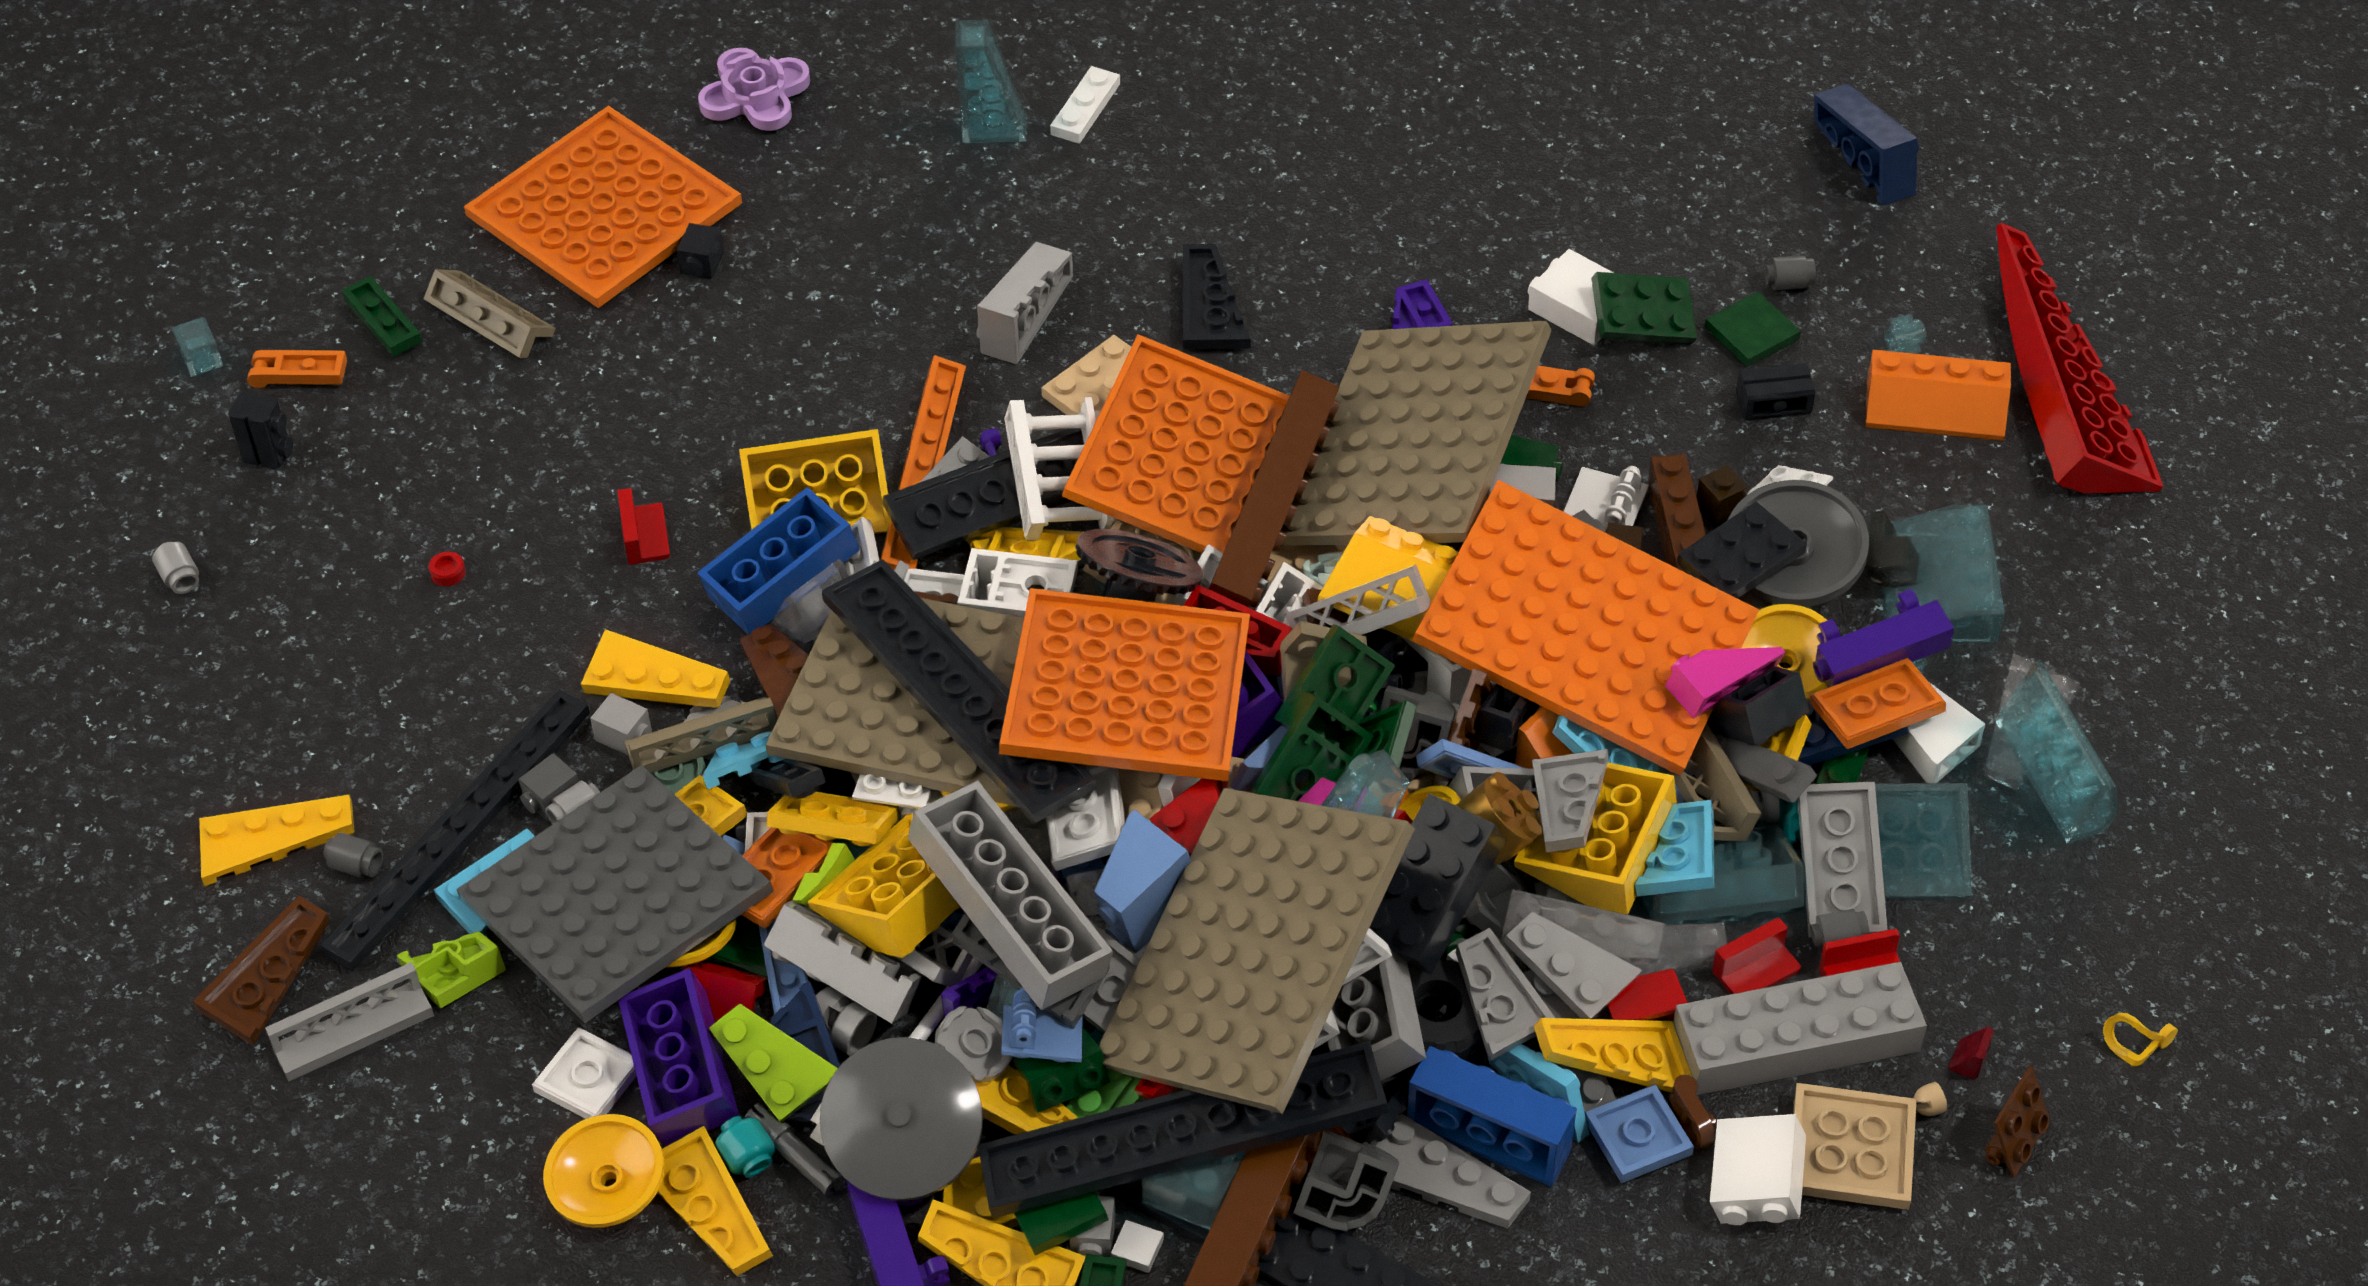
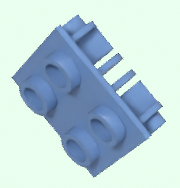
[1001,988,1082,1063]

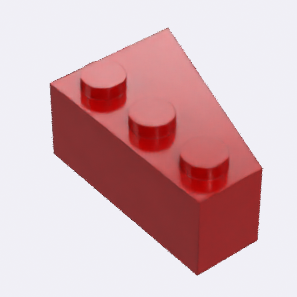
[1183,585,1292,676]
[1149,778,1221,856]

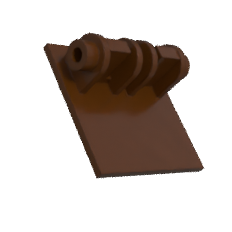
[1985,1065,2050,1178]

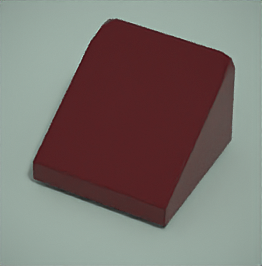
[1949,1026,1994,1080]

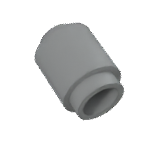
[152,542,199,594]
[545,780,600,825]

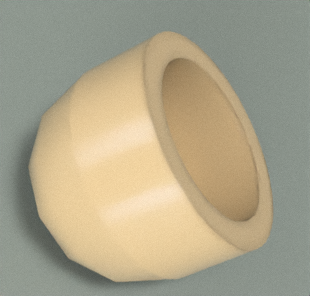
[1913,1082,1947,1116]

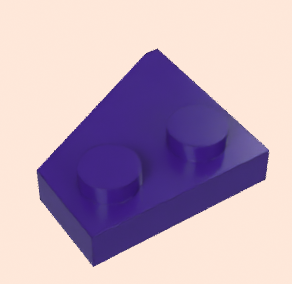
[1393,279,1453,329]
[941,967,1008,1018]

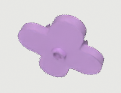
[698,48,810,131]

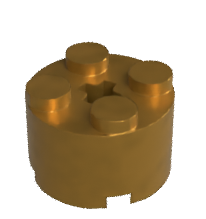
[1455,772,1542,865]

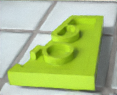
[709,1004,838,1123]

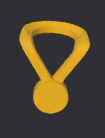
[2103,1013,2178,1067]

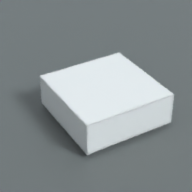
[1111,1220,1164,1273]

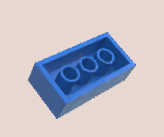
[697,487,860,635]
[1407,1046,1577,1187]

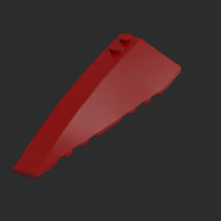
[1996,222,2164,493]

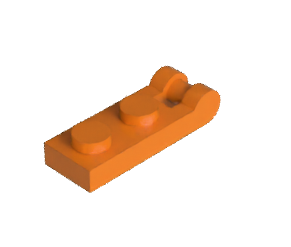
[247,350,347,388]
[1526,366,1595,407]

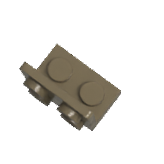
[1280,621,1367,701]

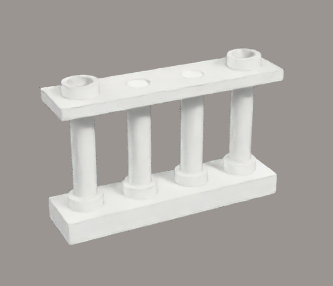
[1004,397,1117,541]

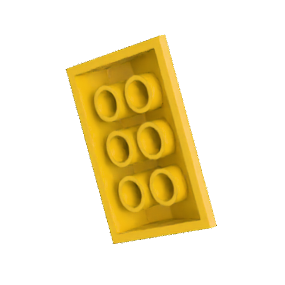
[739,429,890,534]
[1317,516,1458,641]
[1514,754,1677,916]
[807,814,960,958]

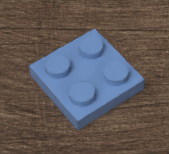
[1585,1084,1694,1183]

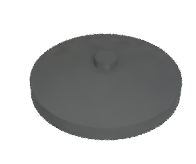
[1728,480,1869,607]
[820,1037,983,1201]

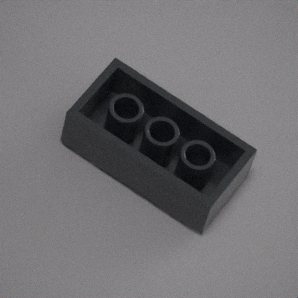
[1369,793,1506,975]

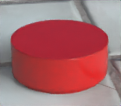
[428,551,466,586]

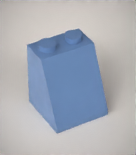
[1094,809,1191,953]

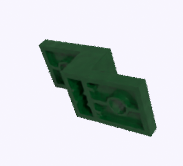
[1251,624,1395,801]

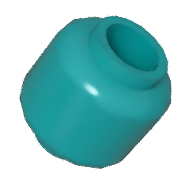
[715,1116,775,1178]

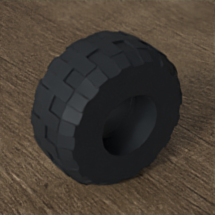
[1408,959,1486,1070]

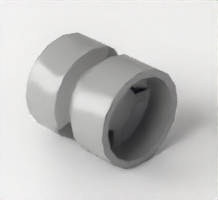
[816,987,877,1057]

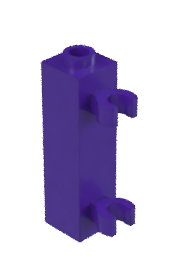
[1813,589,1954,688]
[846,1180,950,1286]

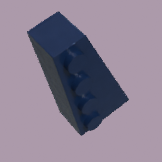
[1814,83,1919,206]

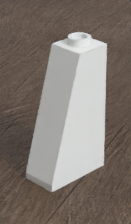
[1893,682,1985,786]

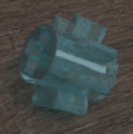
[1884,314,1927,354]

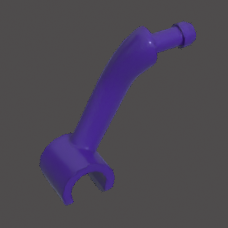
[980,428,1002,457]

